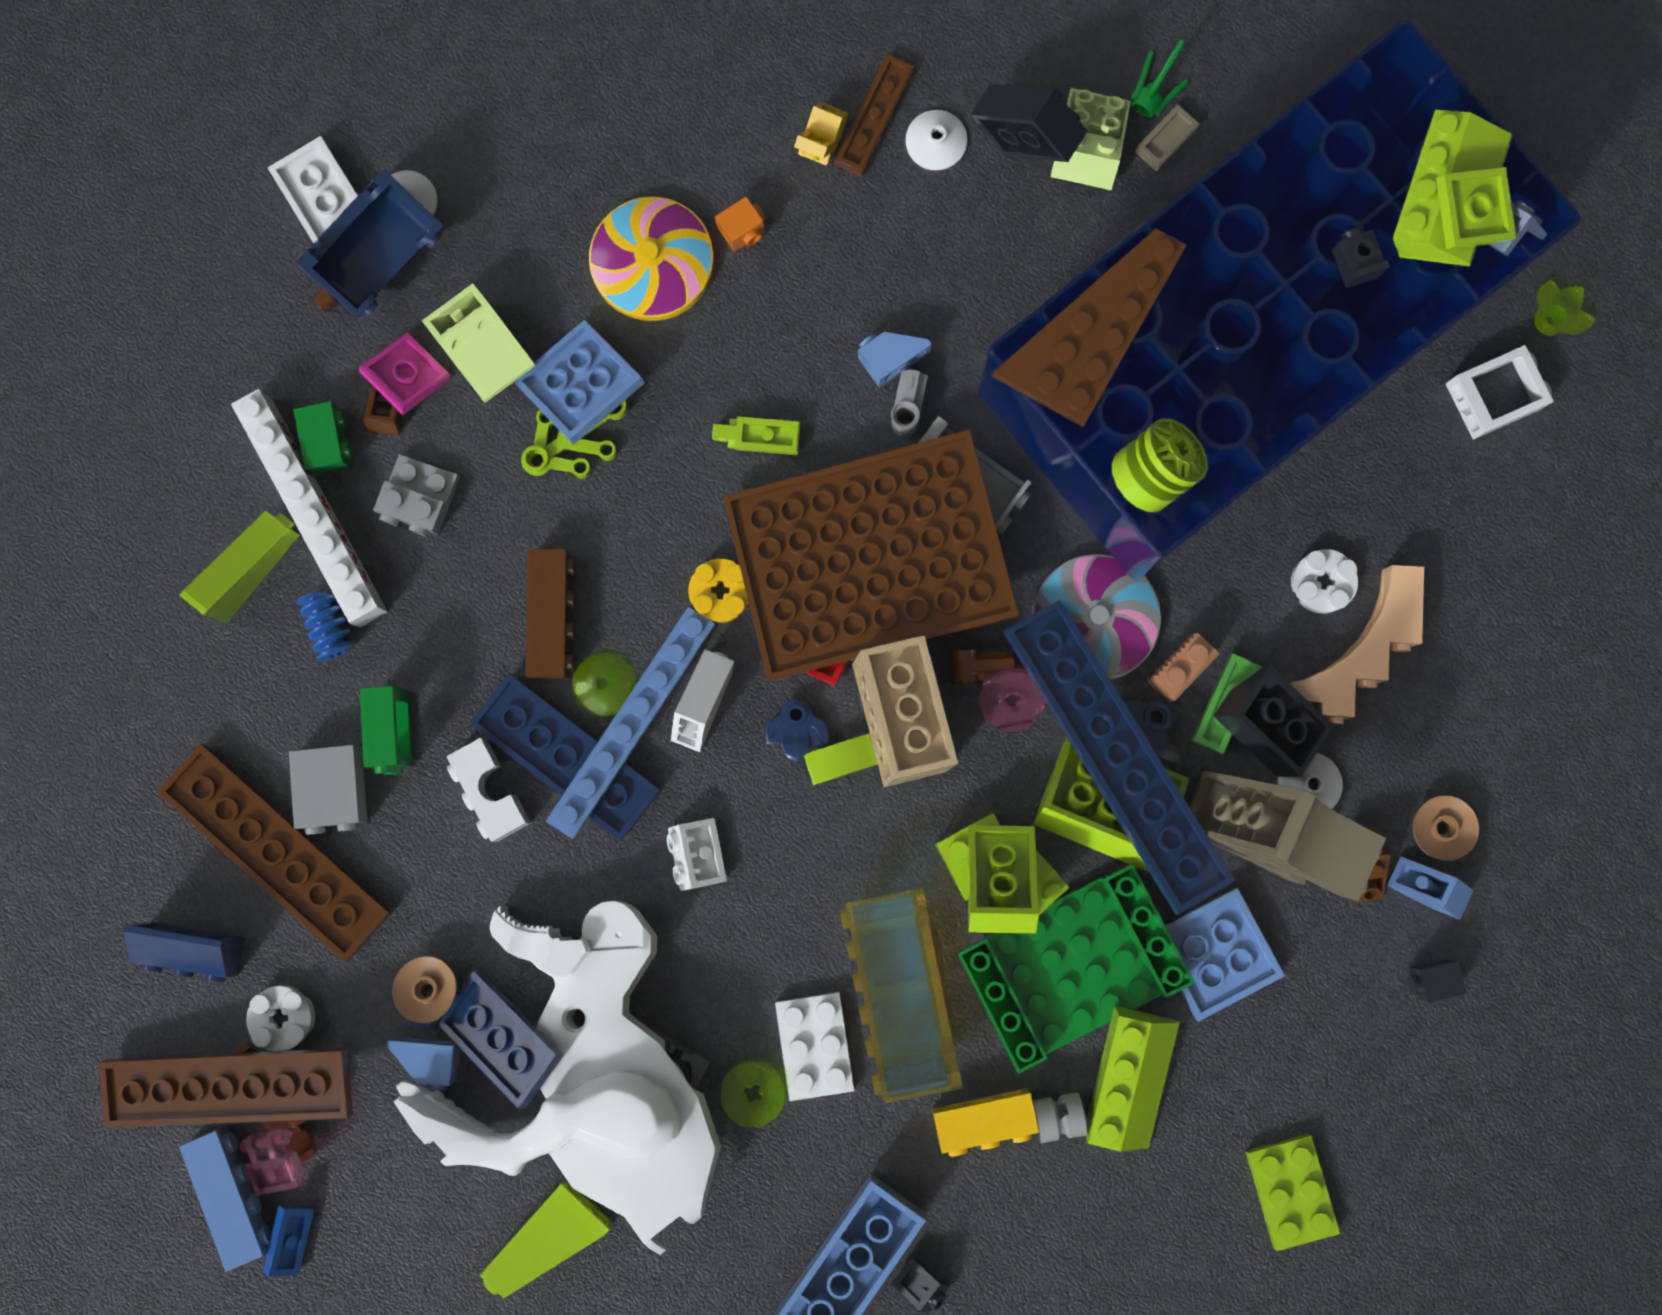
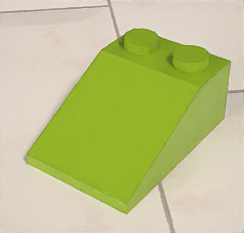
[968,825,1039,934]

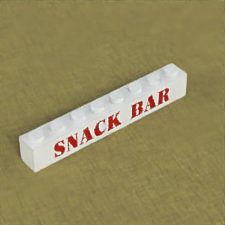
[231,389,388,627]

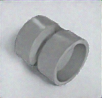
[1032,1092,1087,1143]

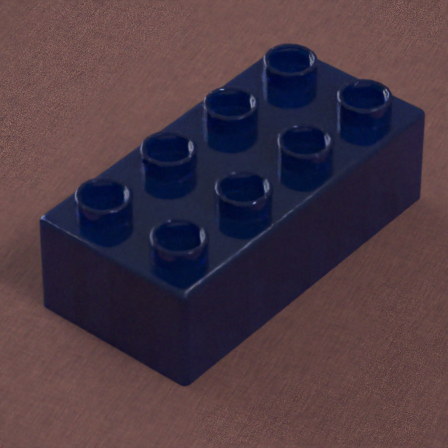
[978,20,1581,579]

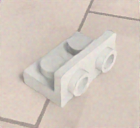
[667,818,727,891]

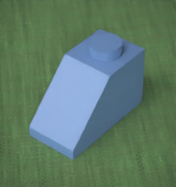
[858,332,932,388]
[1387,857,1474,920]
[387,1037,460,1091]

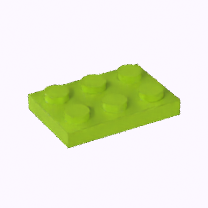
[1245,1134,1340,1251]

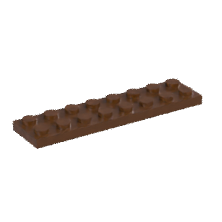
[157,744,392,962]
[99,1048,353,1128]

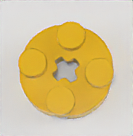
[688,559,749,623]

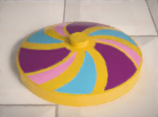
[589,197,714,321]

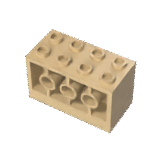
[852,636,958,787]

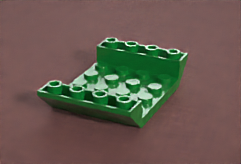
[957,864,1194,1074]

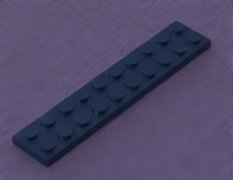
[1004,600,1235,915]

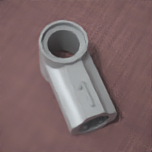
[891,369,928,437]

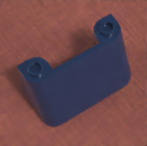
[295,169,443,318]

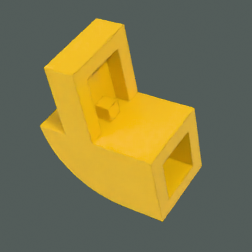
[794,102,849,166]

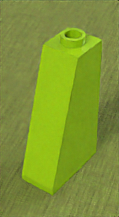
[179,511,300,623]
[479,1178,614,1299]

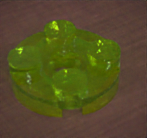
[721,1059,786,1128]

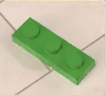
[1191,653,1262,755]

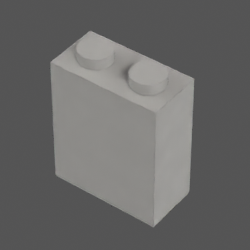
[289,745,368,835]

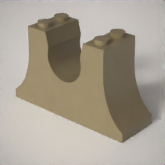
[1188,771,1386,901]

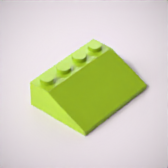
[1033,736,1189,873]

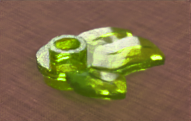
[1534,279,1595,336]

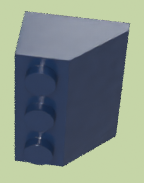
[123,922,245,982]

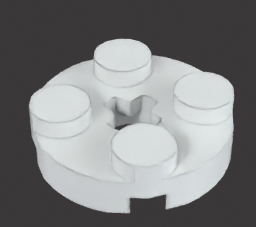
[1291,549,1358,614]
[246,985,315,1052]

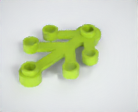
[521,400,628,479]

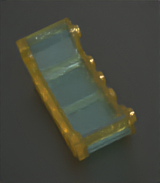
[840,887,963,1104]

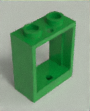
[360,686,413,775]

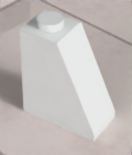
[671,649,734,752]

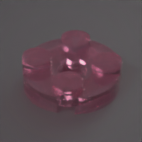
[979,668,1045,732]

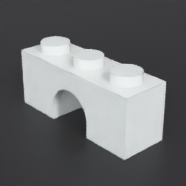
[446,738,531,842]

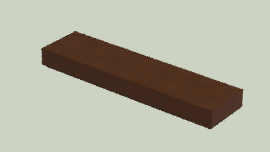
[834,53,915,177]

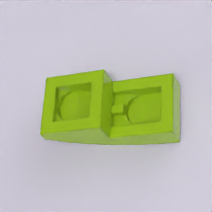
[804,734,878,785]

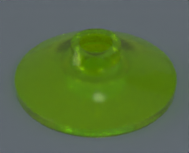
[572,653,636,716]

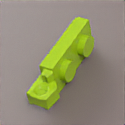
[712,416,800,455]

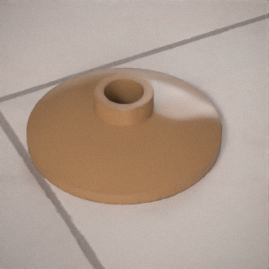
[1413,796,1479,861]
[392,956,457,1023]

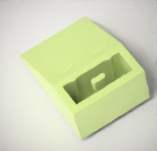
[1051,88,1131,190]
[422,283,536,403]

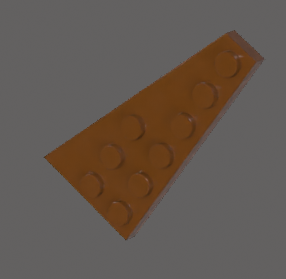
[992,229,1186,427]

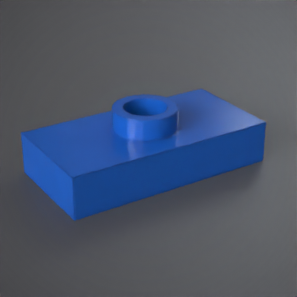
[263,1205,314,1276]

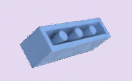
[179,1125,272,1272]

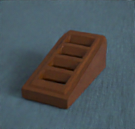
[363,384,402,435]

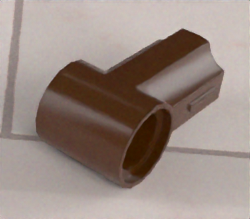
[950,650,1015,685]

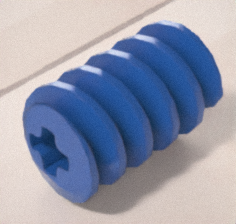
[296,592,355,662]

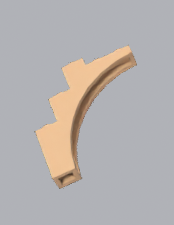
[1290,565,1424,724]

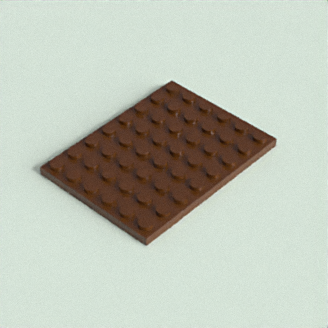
[723,429,1019,682]

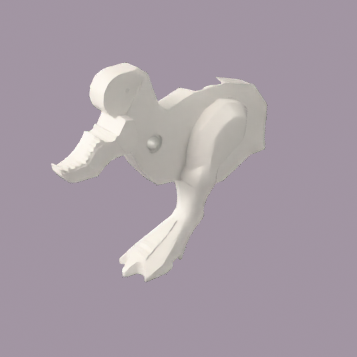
[394,901,721,1255]

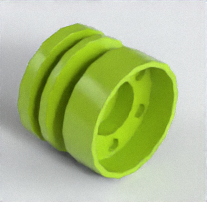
[1112,419,1208,512]

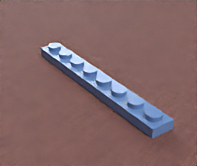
[546,607,715,840]

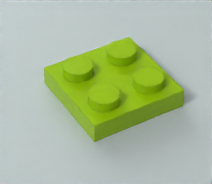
[1436,167,1516,250]

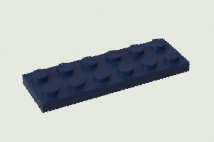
[469,673,661,841]

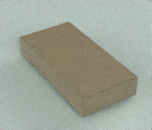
[1134,104,1200,172]

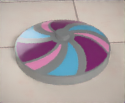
[1032,554,1161,680]

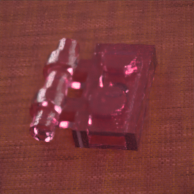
[240,1129,308,1196]

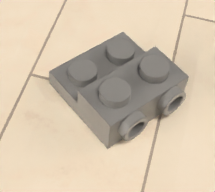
[373,454,460,537]

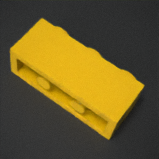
[932,1088,1039,1157]

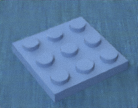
[514,320,644,445]
[1165,888,1285,1022]

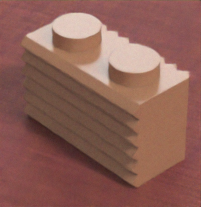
[1148,634,1219,703]

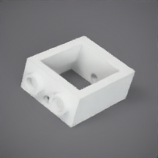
[1446,345,1554,440]

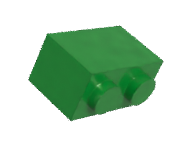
[293,401,353,477]

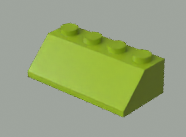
[1393,110,1512,266]
[1086,1005,1180,1152]

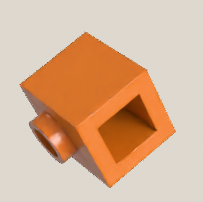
[715,197,766,252]

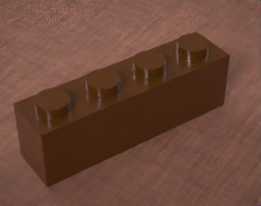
[525,549,576,679]

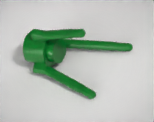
[1130,39,1189,118]

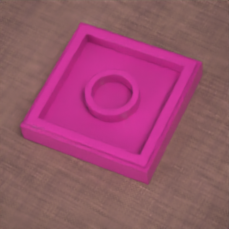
[359,332,451,415]

